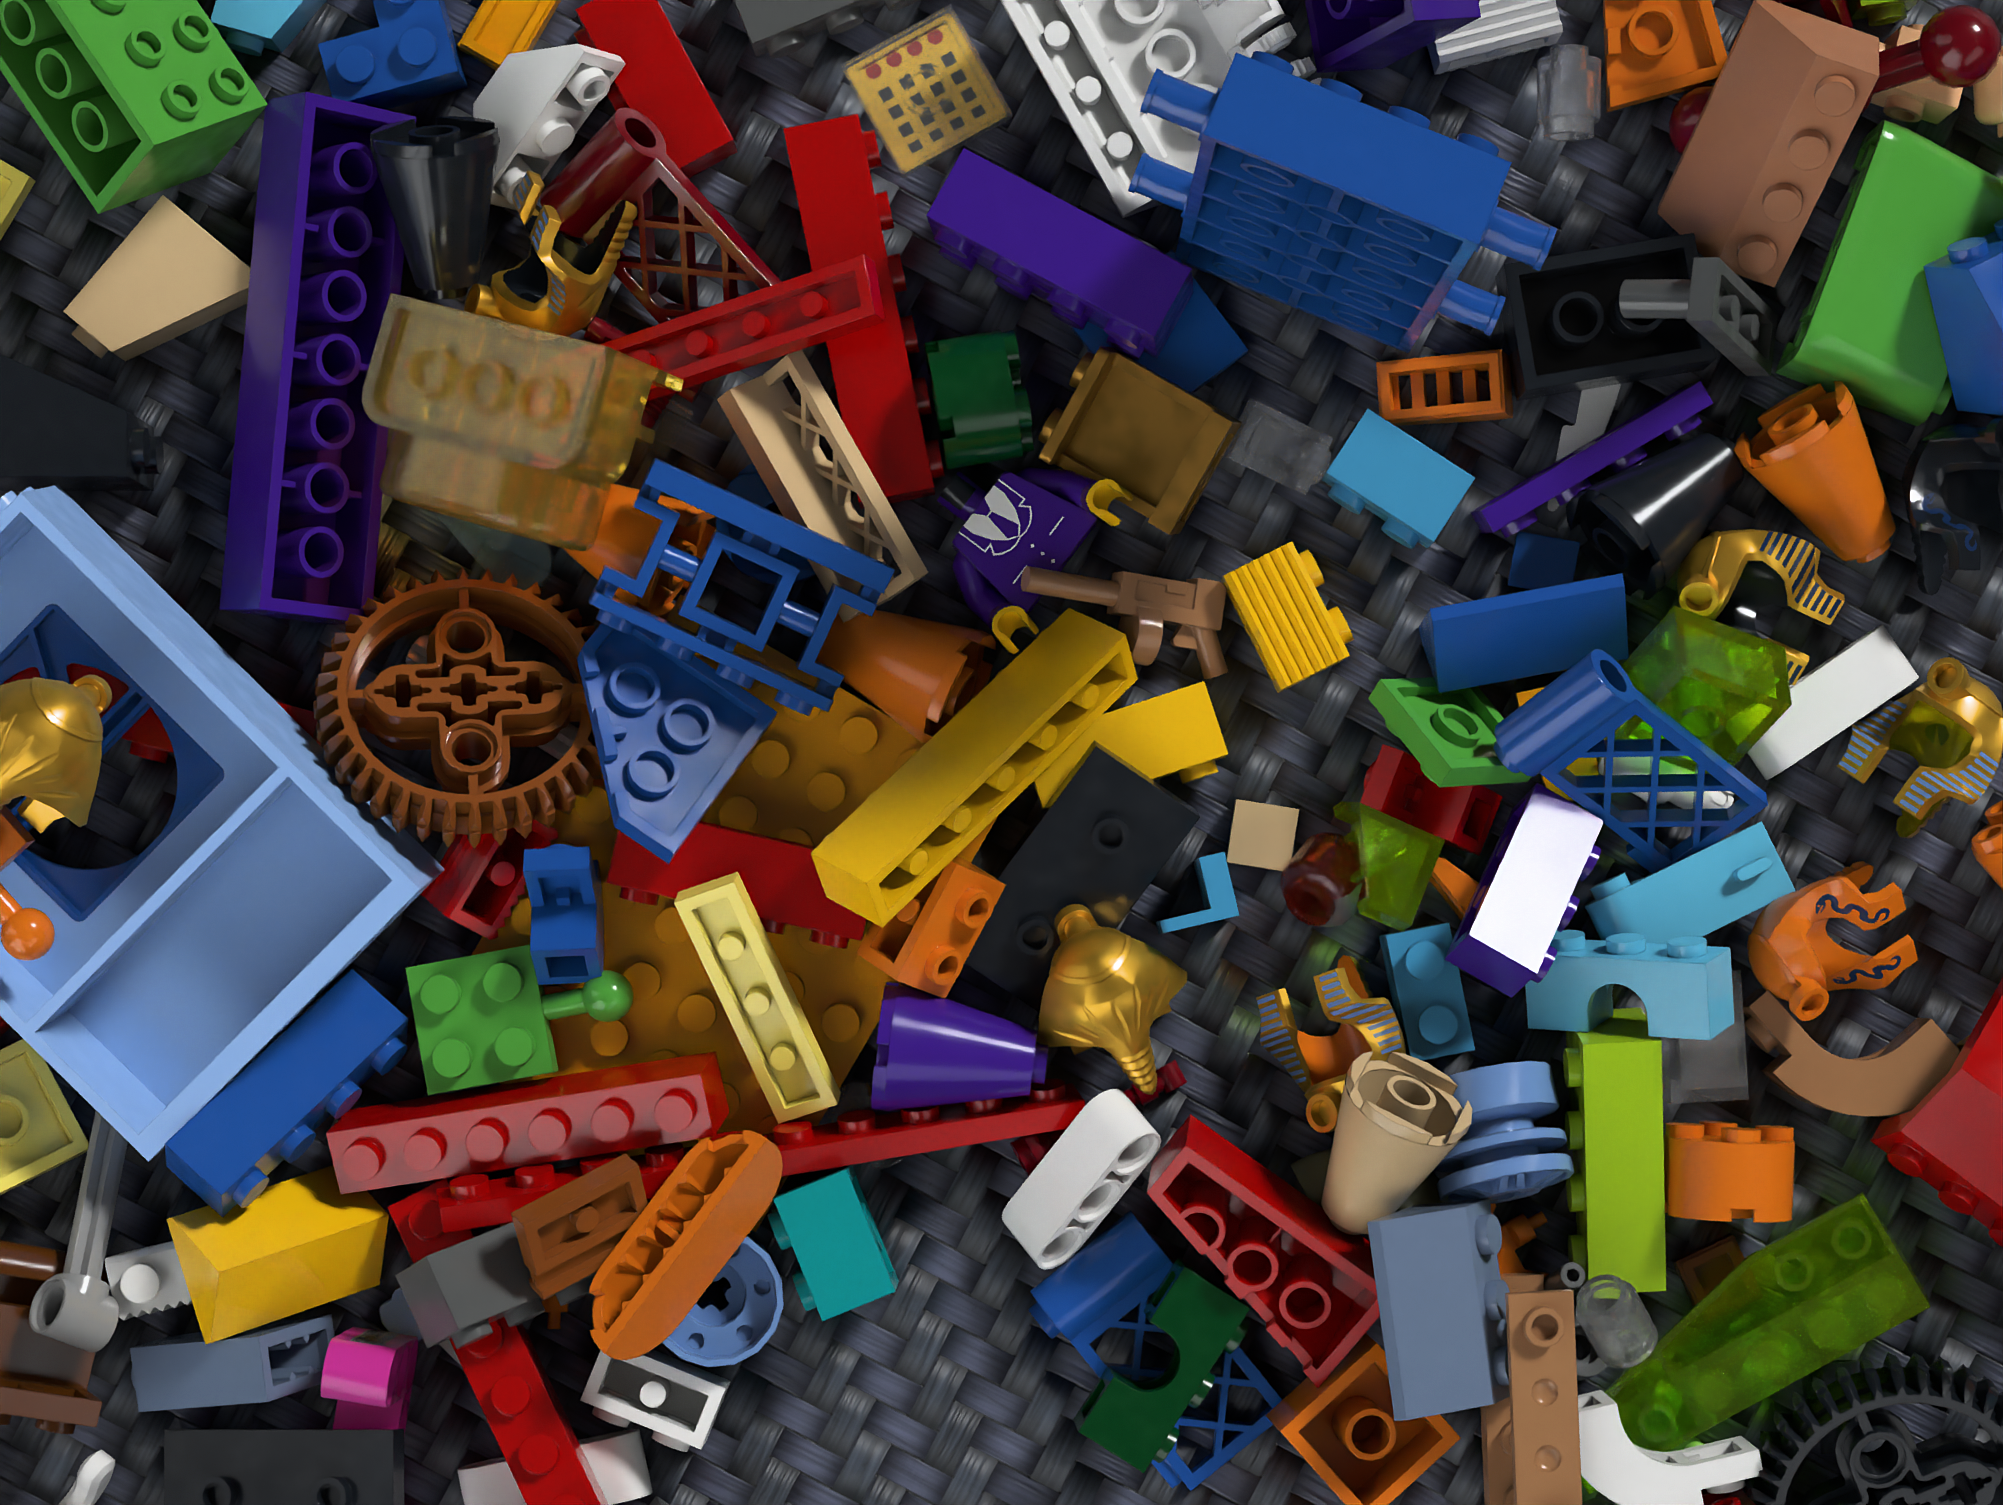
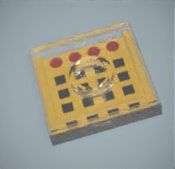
[840,4,1012,179]

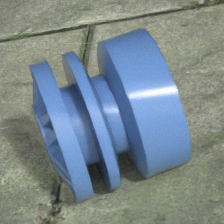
[1435,1061,1574,1204]
[662,1234,784,1367]

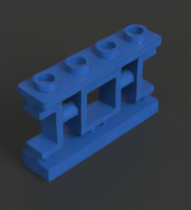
[589,457,895,716]

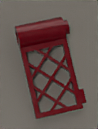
[540,108,781,380]

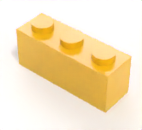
[1033,681,1228,810]

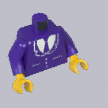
[937,467,1133,654]

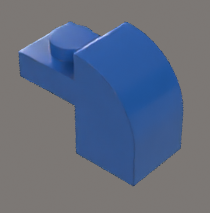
[523,844,604,985]

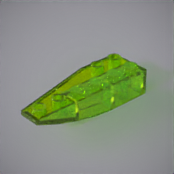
[1581,1192,1931,1494]

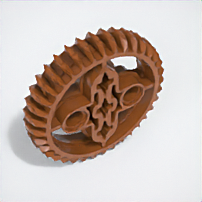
[314,567,602,849]

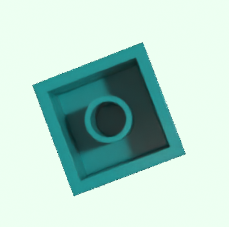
[768,1165,899,1321]

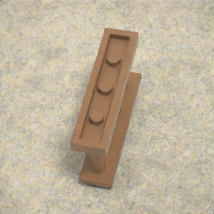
[1480,1272,1582,1505]

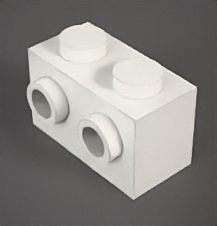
[580,1349,731,1452]

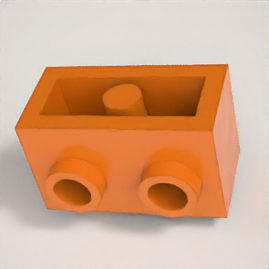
[856,856,1006,999]

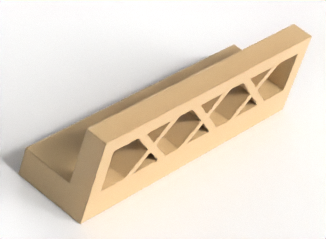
[717,350,929,623]

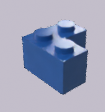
[318,0,468,110]

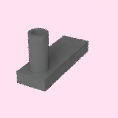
[1619,257,1778,376]

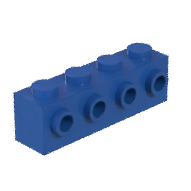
[165,969,408,1218]

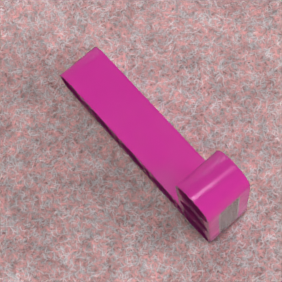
[320,1327,418,1437]

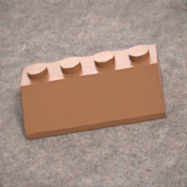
[1657,0,1879,287]

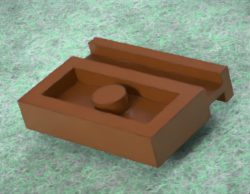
[511,1153,648,1300]

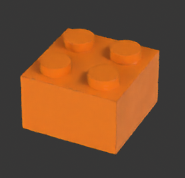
[1265,1333,1461,1505]

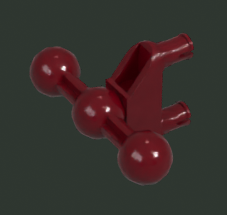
[1669,0,2002,156]

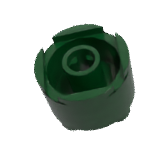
[924,330,1034,470]

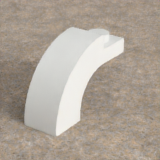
[1578,1390,1763,1505]

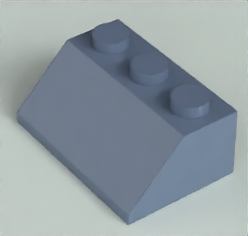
[1367,1198,1510,1421]

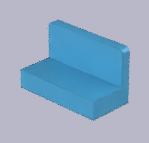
[1156,852,1239,934]

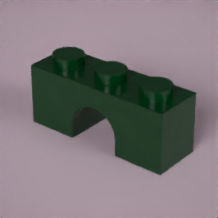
[1073,1257,1250,1473]

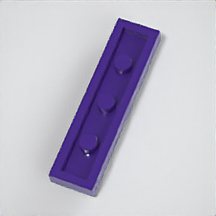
[1470,381,1713,538]

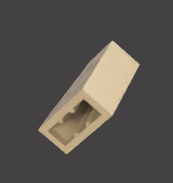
[63,195,250,361]

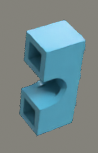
[1525,930,1735,1040]

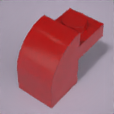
[1359,744,1502,856]

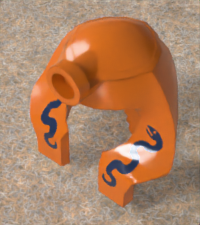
[1747,861,1918,1021]

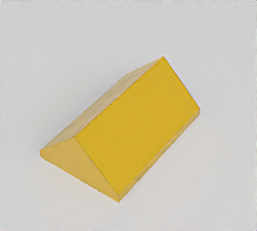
[166,1165,389,1345]

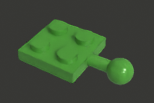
[405,945,634,1095]

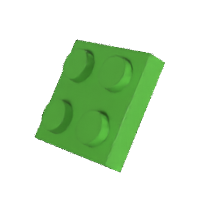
[1368,677,1532,787]

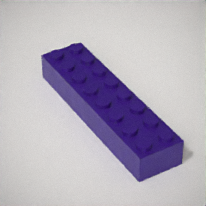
[219,92,416,625]

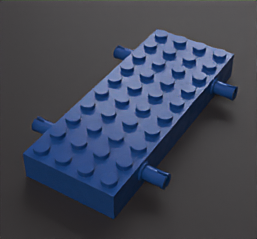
[1128,51,1557,353]

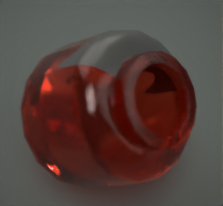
[1280,832,1376,927]

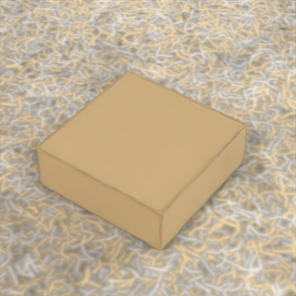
[1226,799,1299,873]

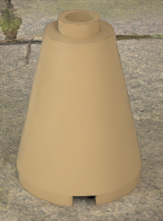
[1321,1051,1473,1235]

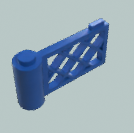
[1494,649,1768,874]
[1028,1210,1282,1491]

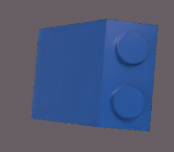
[1923,219,2003,416]

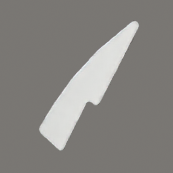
[1547,384,1621,512]

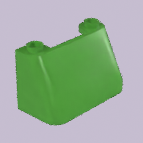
[1775,120,2003,426]

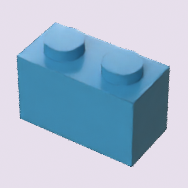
[1321,409,1475,549]
[1379,923,1475,1060]

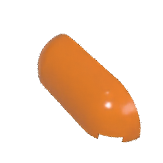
[589,1130,783,1360]

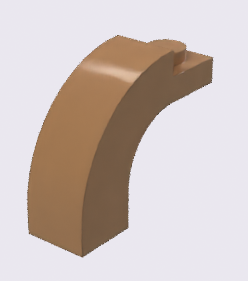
[1738,989,1961,1116]

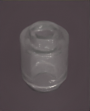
[1537,44,1601,141]
[1576,1274,1658,1368]

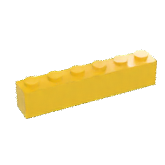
[810,608,1138,928]

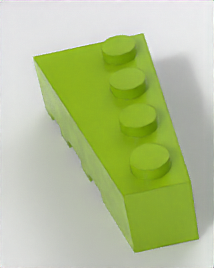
[1563,1007,1666,1295]

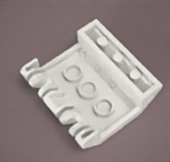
[1000,0,1322,218]

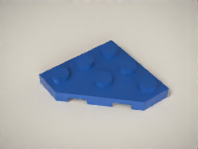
[577,623,777,864]

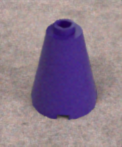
[871,982,1049,1111]

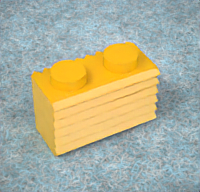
[1221,541,1354,693]

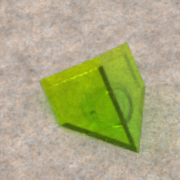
[1333,801,1445,931]

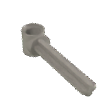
[29,1111,128,1352]

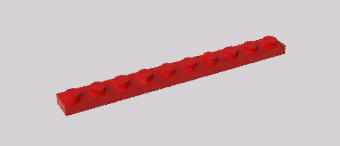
[436,1079,1085,1233]

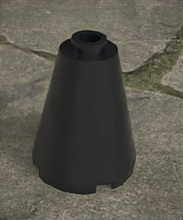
[370,116,500,299]
[1566,433,1744,600]

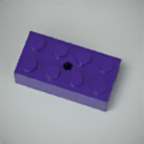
[926,148,1194,360]

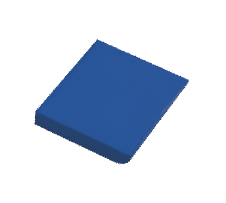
[1507,531,1580,590]

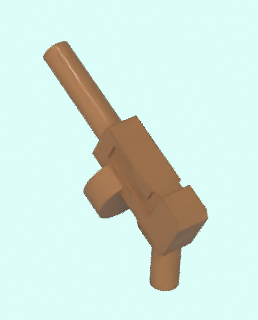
[1021,566,1228,679]

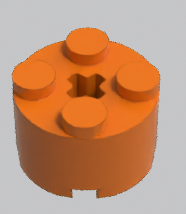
[1664,1121,1795,1223]

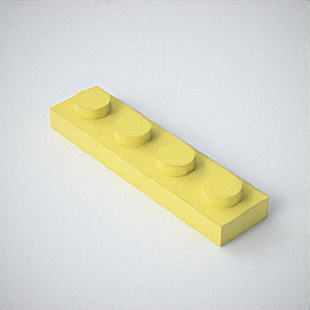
[674,872,841,1124]

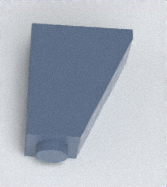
[130,1314,335,1412]

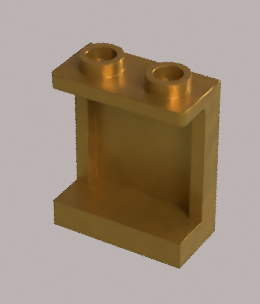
[1038,346,1242,535]

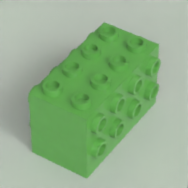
[0,0,268,214]

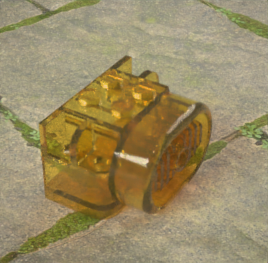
[362,293,684,552]

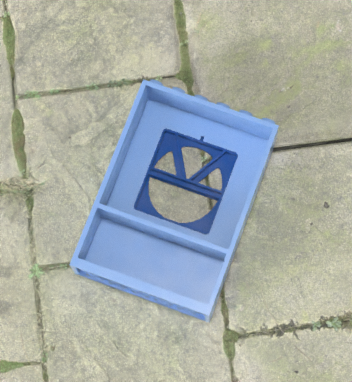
[0,485,445,1162]

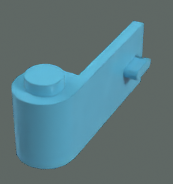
[1585,821,1796,944]

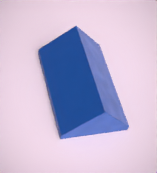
[1419,573,1629,693]

